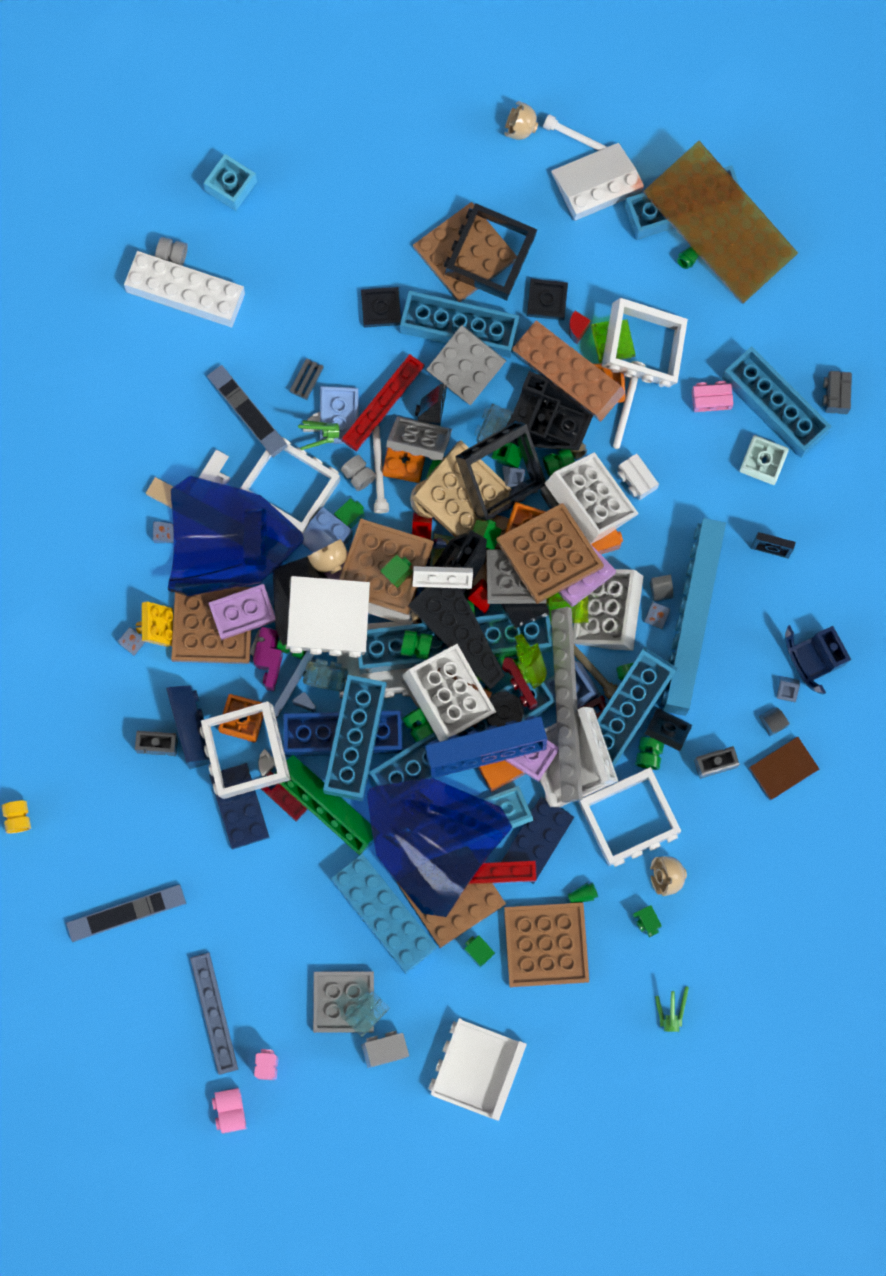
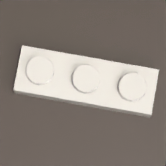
[413,566,473,589]

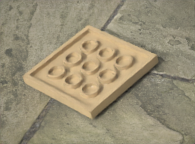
[412,440,512,537]

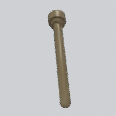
[574,644,618,700]

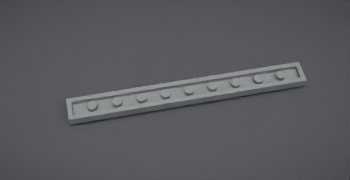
[551,607,583,803]

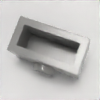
[361,1031,409,1068]

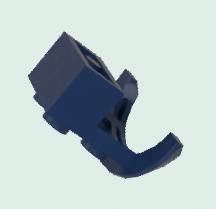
[785,625,851,695]

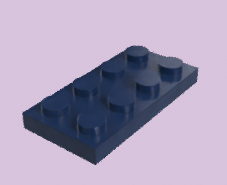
[209,763,270,850]
[501,797,574,885]

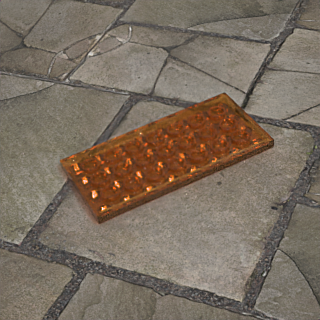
[643,141,798,304]

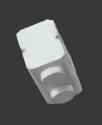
[617,454,659,500]

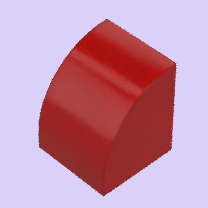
[569,310,591,344]
[412,512,432,540]
[468,578,490,613]

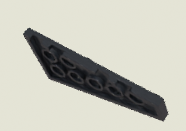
[407,565,505,690]

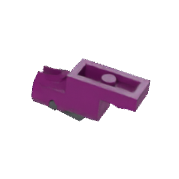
[250,627,283,692]

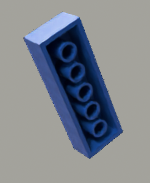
[283,711,402,757]
[425,716,547,779]

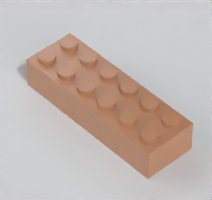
[512,320,625,422]

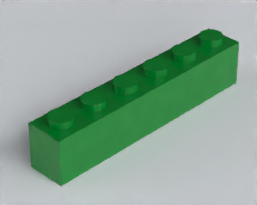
[275,755,380,855]

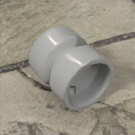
[155,237,188,266]
[341,455,376,491]

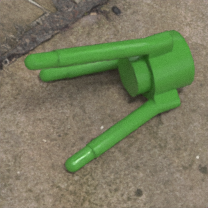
[298,420,339,450]
[655,986,689,1032]

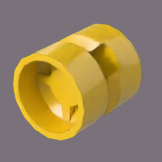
[1,800,31,834]

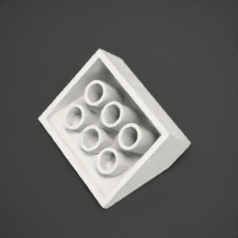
[551,143,644,221]
[544,452,639,544]
[573,569,644,651]
[402,644,496,742]

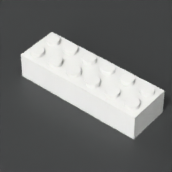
[124,251,245,328]

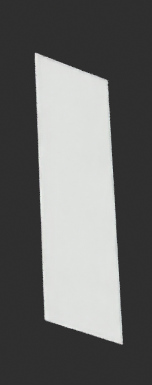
[189,450,229,501]
[368,603,412,625]

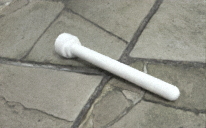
[543,114,607,151]
[613,361,646,449]
[372,426,389,514]

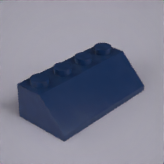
[166,685,211,769]

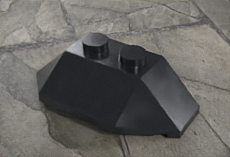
[434,530,487,594]

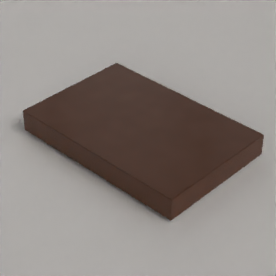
[749,737,819,801]

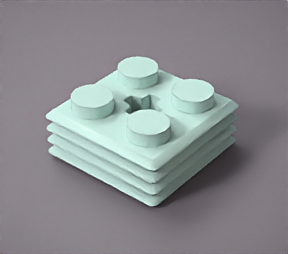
[740,435,789,485]

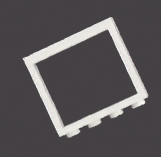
[602,298,688,387]
[238,437,340,536]
[200,702,291,799]
[578,767,681,867]

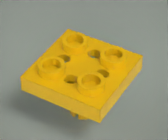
[136,602,173,647]

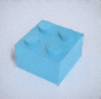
[204,154,257,211]

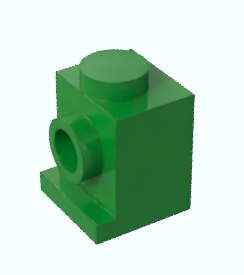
[632,905,662,938]

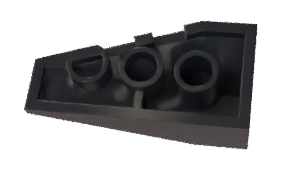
[415,384,447,426]

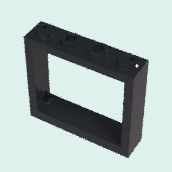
[443,203,538,301]
[455,421,546,521]

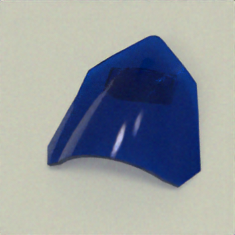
[168,475,304,597]
[367,778,512,917]

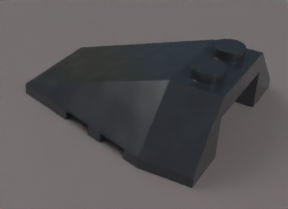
[506,371,593,450]
[272,557,328,646]

